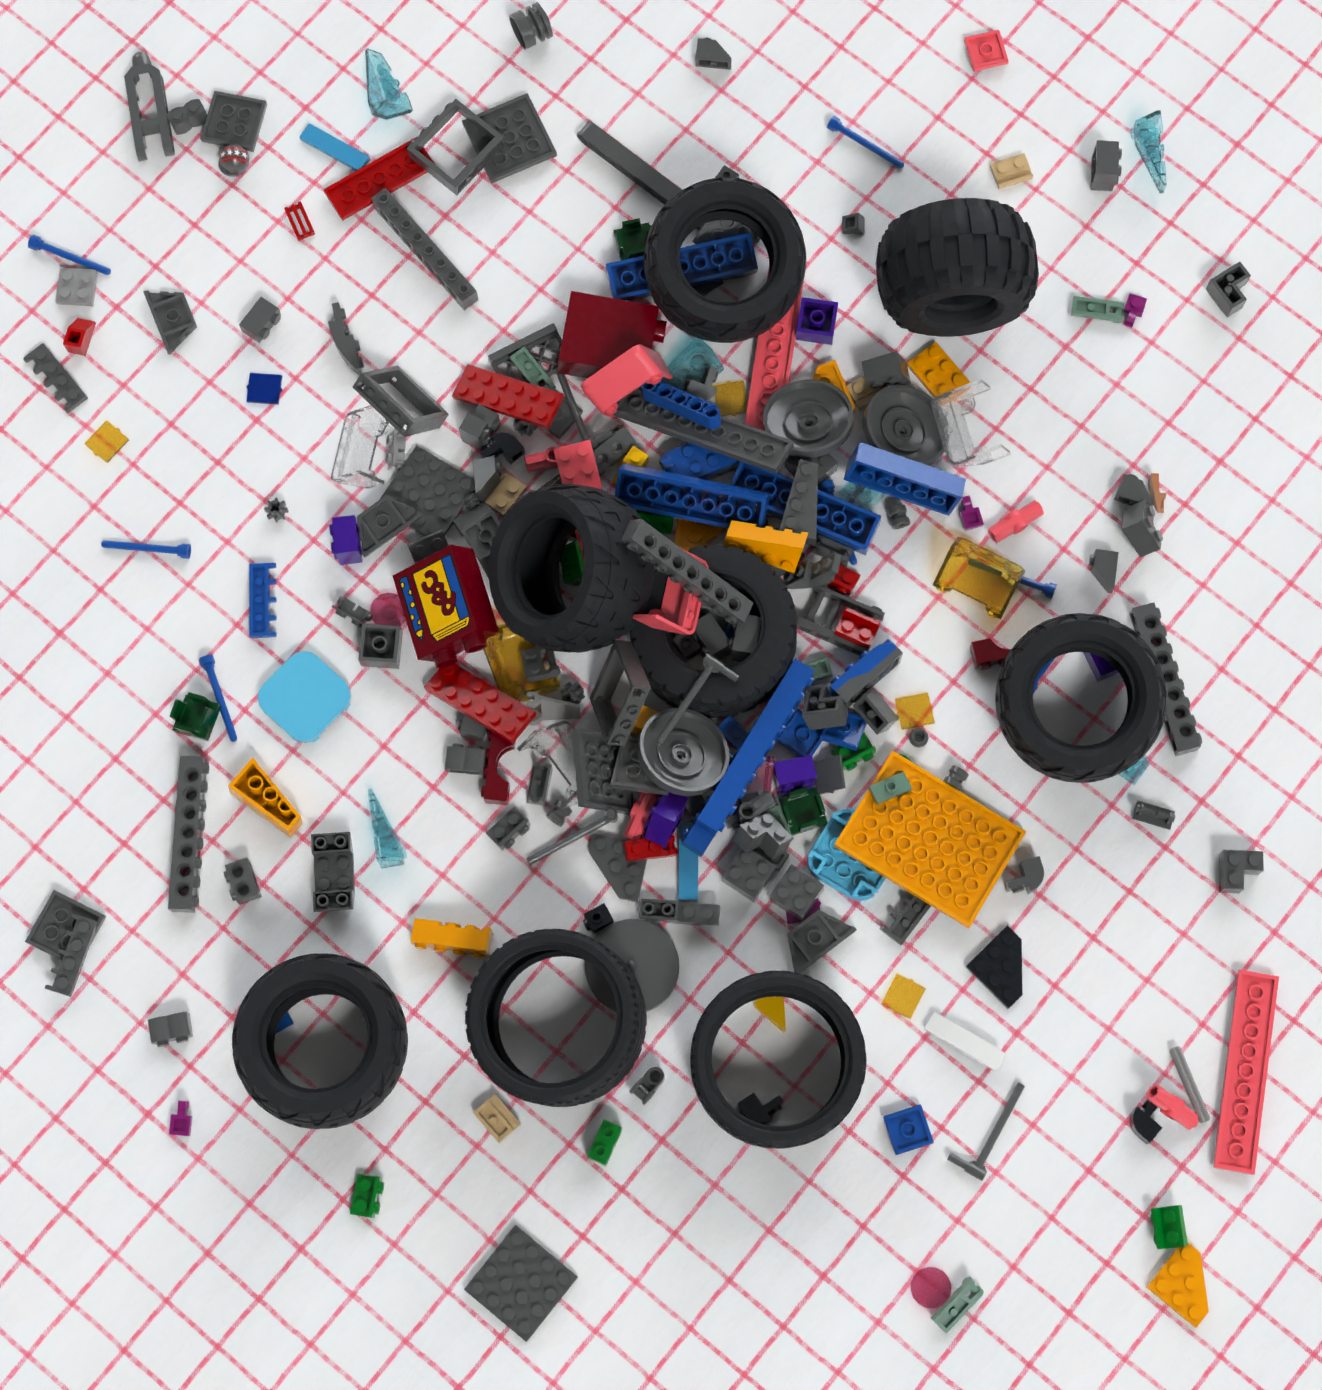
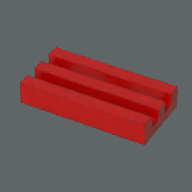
[284,201,315,241]

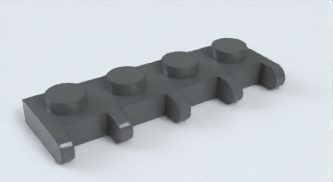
[23,343,88,413]
[879,896,931,945]
[44,914,99,997]

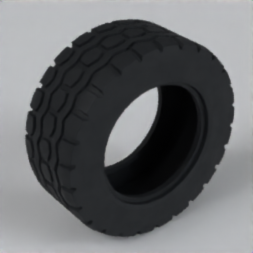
[630,545,797,718]

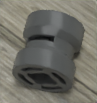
[887,504,910,529]
[943,765,969,791]
[546,800,572,827]

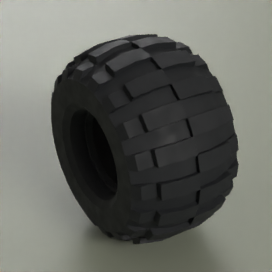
[876,198,1039,337]

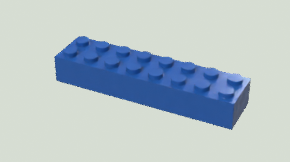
[606,233,758,301]
[730,461,881,555]
[615,463,770,529]

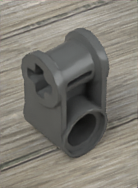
[629,1067,665,1105]

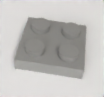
[55,268,98,306]

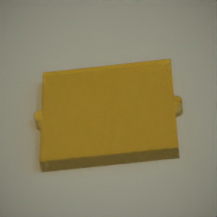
[714,381,748,416]
[84,420,129,463]
[895,693,935,730]
[881,974,926,1019]

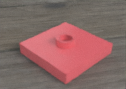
[964,30,1009,72]

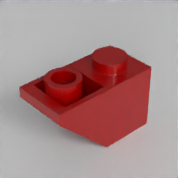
[63,318,96,356]

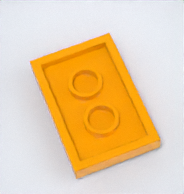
[907,342,971,407]

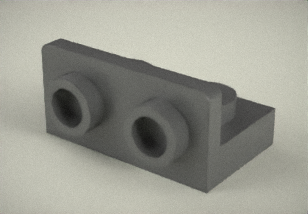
[407,530,449,563]
[486,807,531,850]

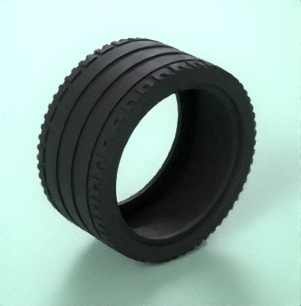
[465,929,647,1107]
[690,970,867,1149]

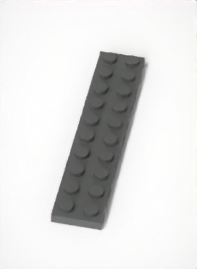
[612,387,794,474]

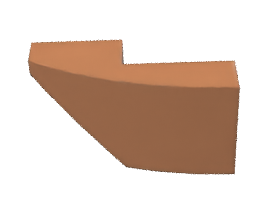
[1148,473,1166,513]

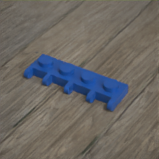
[249,563,277,638]

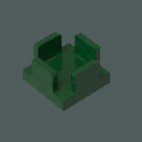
[613,218,651,260]
[169,692,221,741]
[778,787,828,836]

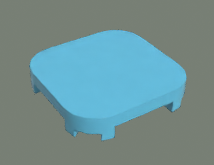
[258,651,351,743]
[808,808,886,902]

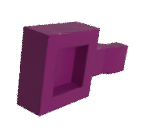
[1124,293,1147,328]
[960,495,984,531]
[169,1101,193,1136]

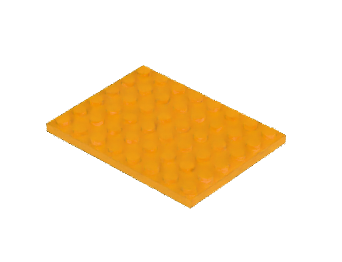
[834,751,1027,929]

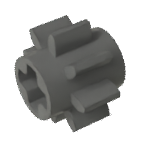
[514,419,538,436]
[264,498,289,523]
[560,682,585,704]

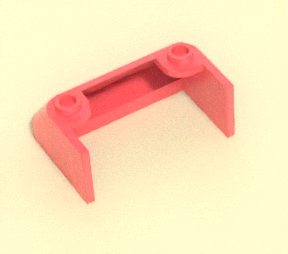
[581,345,673,419]
[633,547,709,635]

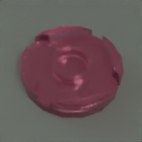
[370,593,406,627]
[763,756,775,793]
[911,1267,951,1308]

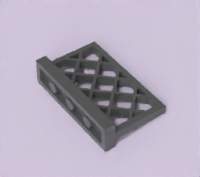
[488,323,562,383]

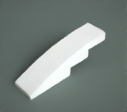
[924,1012,1006,1072]

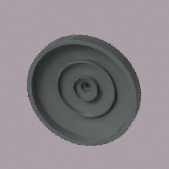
[763,380,853,458]
[862,385,949,466]
[637,708,729,796]
[585,919,679,1012]

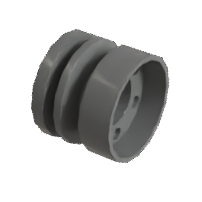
[509,2,553,50]

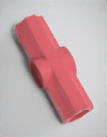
[524,447,558,473]
[988,500,1044,544]
[623,792,660,840]
[1147,1084,1199,1130]

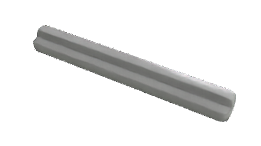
[1170,1046,1210,1123]

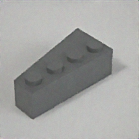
[779,459,818,546]

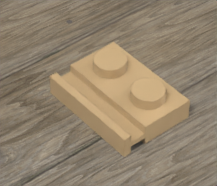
[990,153,1033,190]
[847,376,888,411]
[483,471,527,517]
[473,1094,521,1144]

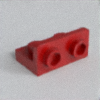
[825,564,861,596]
[834,607,881,650]

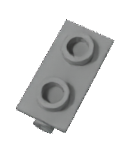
[385,429,406,470]

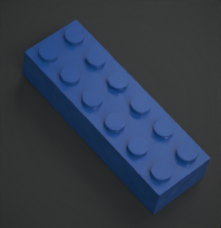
[844,442,966,516]

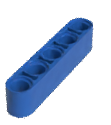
[641,381,722,429]

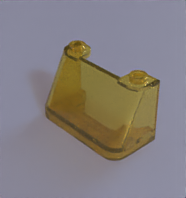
[933,537,1025,619]
[483,624,560,703]

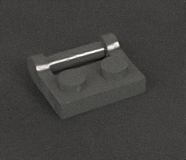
[520,646,561,683]

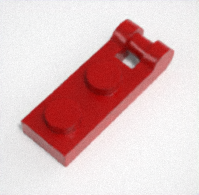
[623,835,678,862]

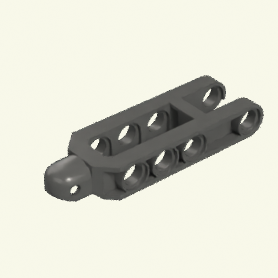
[124,52,175,162]

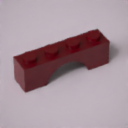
[970,631,1028,670]
[481,730,516,805]

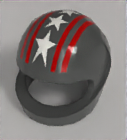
[218,144,250,177]

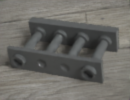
[797,585,885,656]

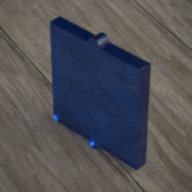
[246,373,283,405]

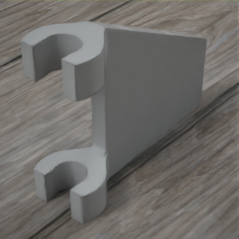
[527,691,580,726]

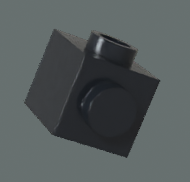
[582,903,614,934]

